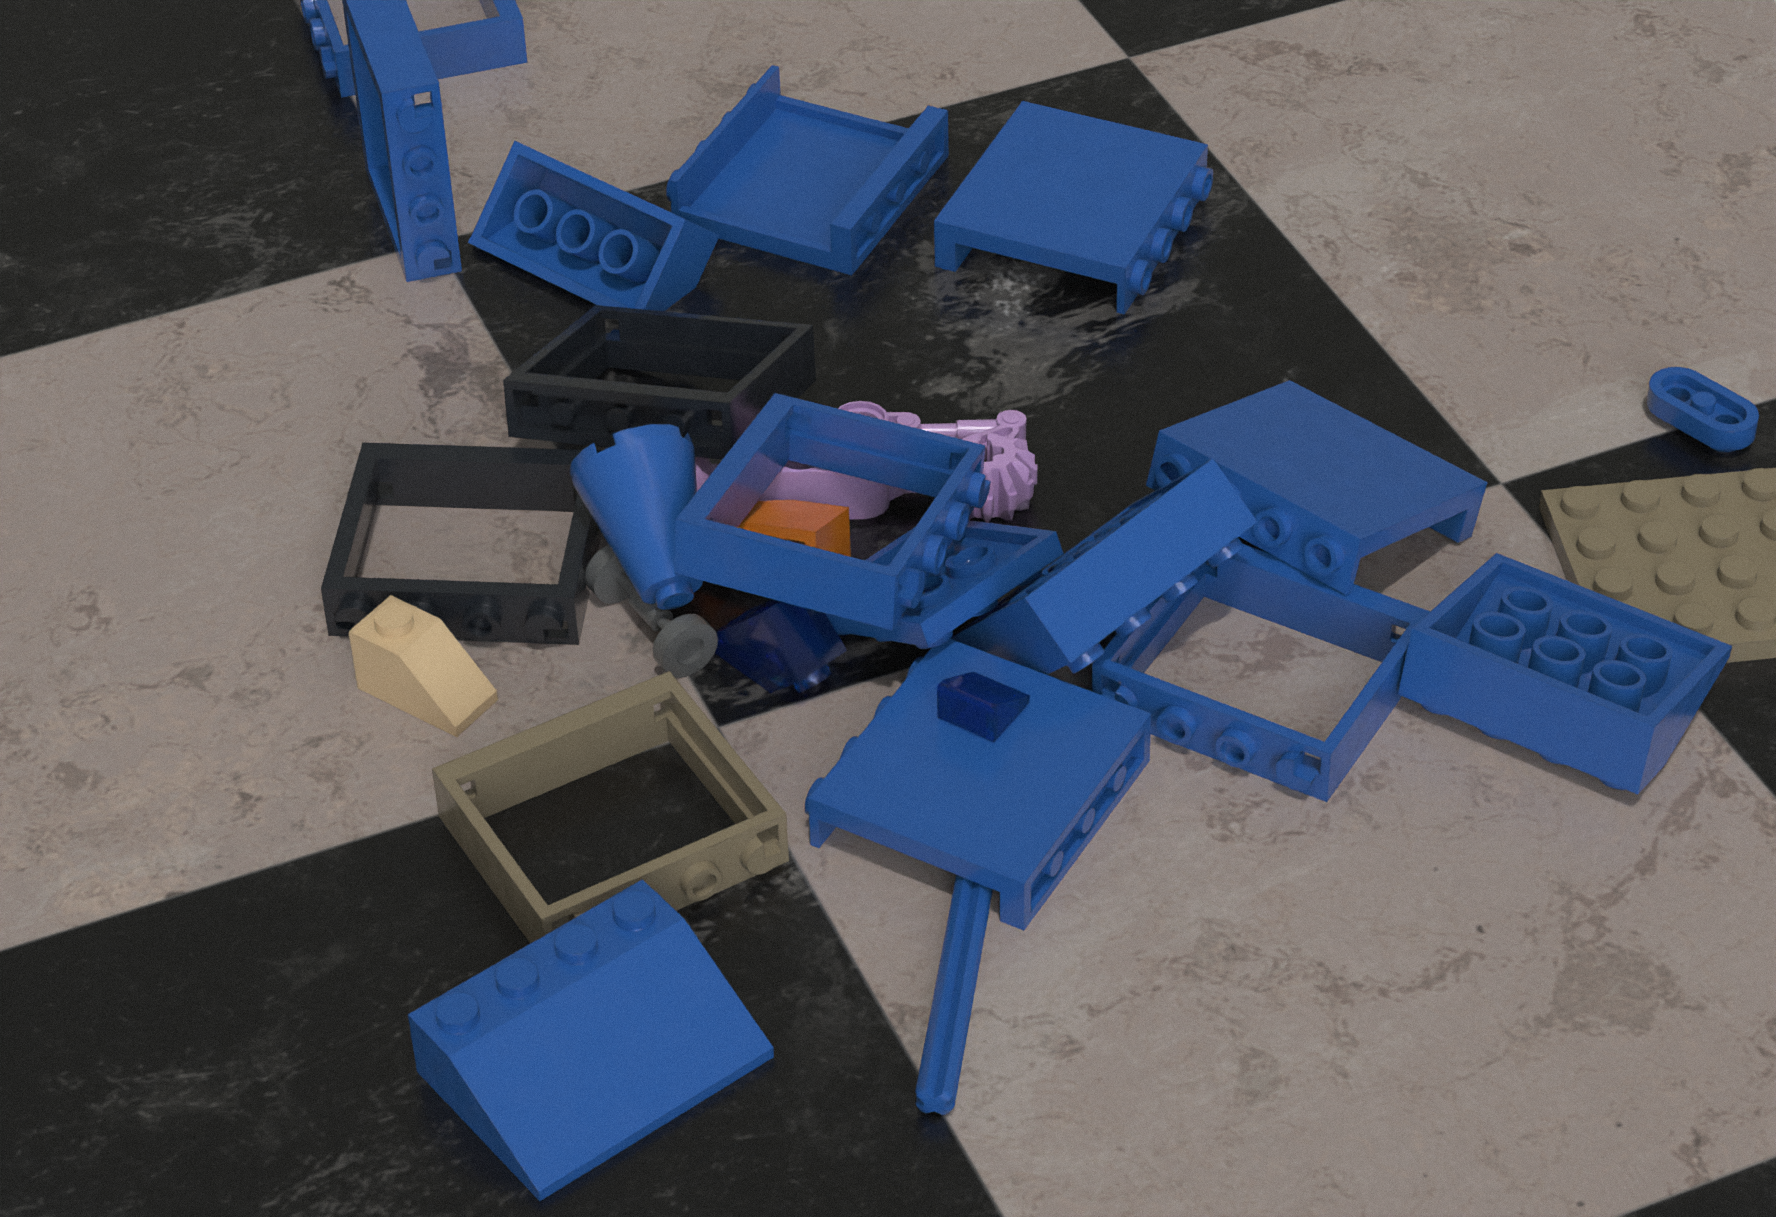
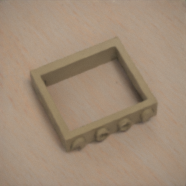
[432,671,789,944]

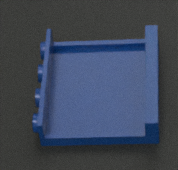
[666,65,949,275]
[934,101,1213,315]
[1146,380,1488,595]
[805,639,1151,931]

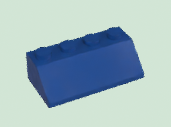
[468,140,720,311]

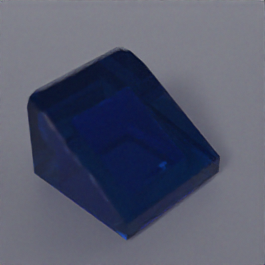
[937,671,1030,742]

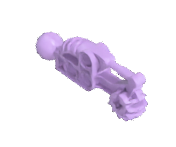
[695,401,1037,523]

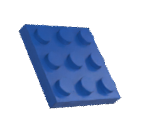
[799,520,1064,649]

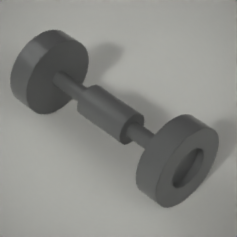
[585,544,718,678]

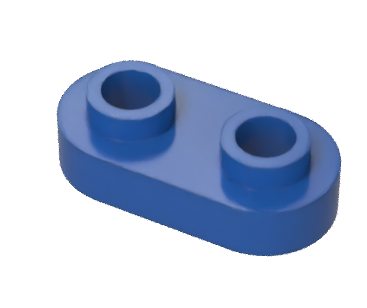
[1646,367,1759,452]

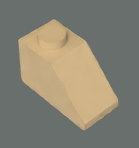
[349,595,498,737]

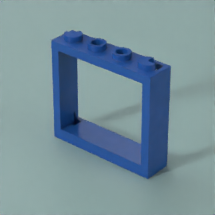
[300,0,528,98]
[342,0,462,282]
[674,393,991,631]
[1092,544,1430,802]

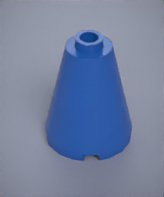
[569,424,703,610]

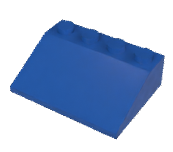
[951,459,1257,675]
[1398,553,1732,795]
[408,879,774,1201]

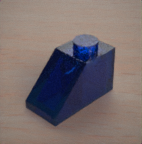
[715,599,847,693]

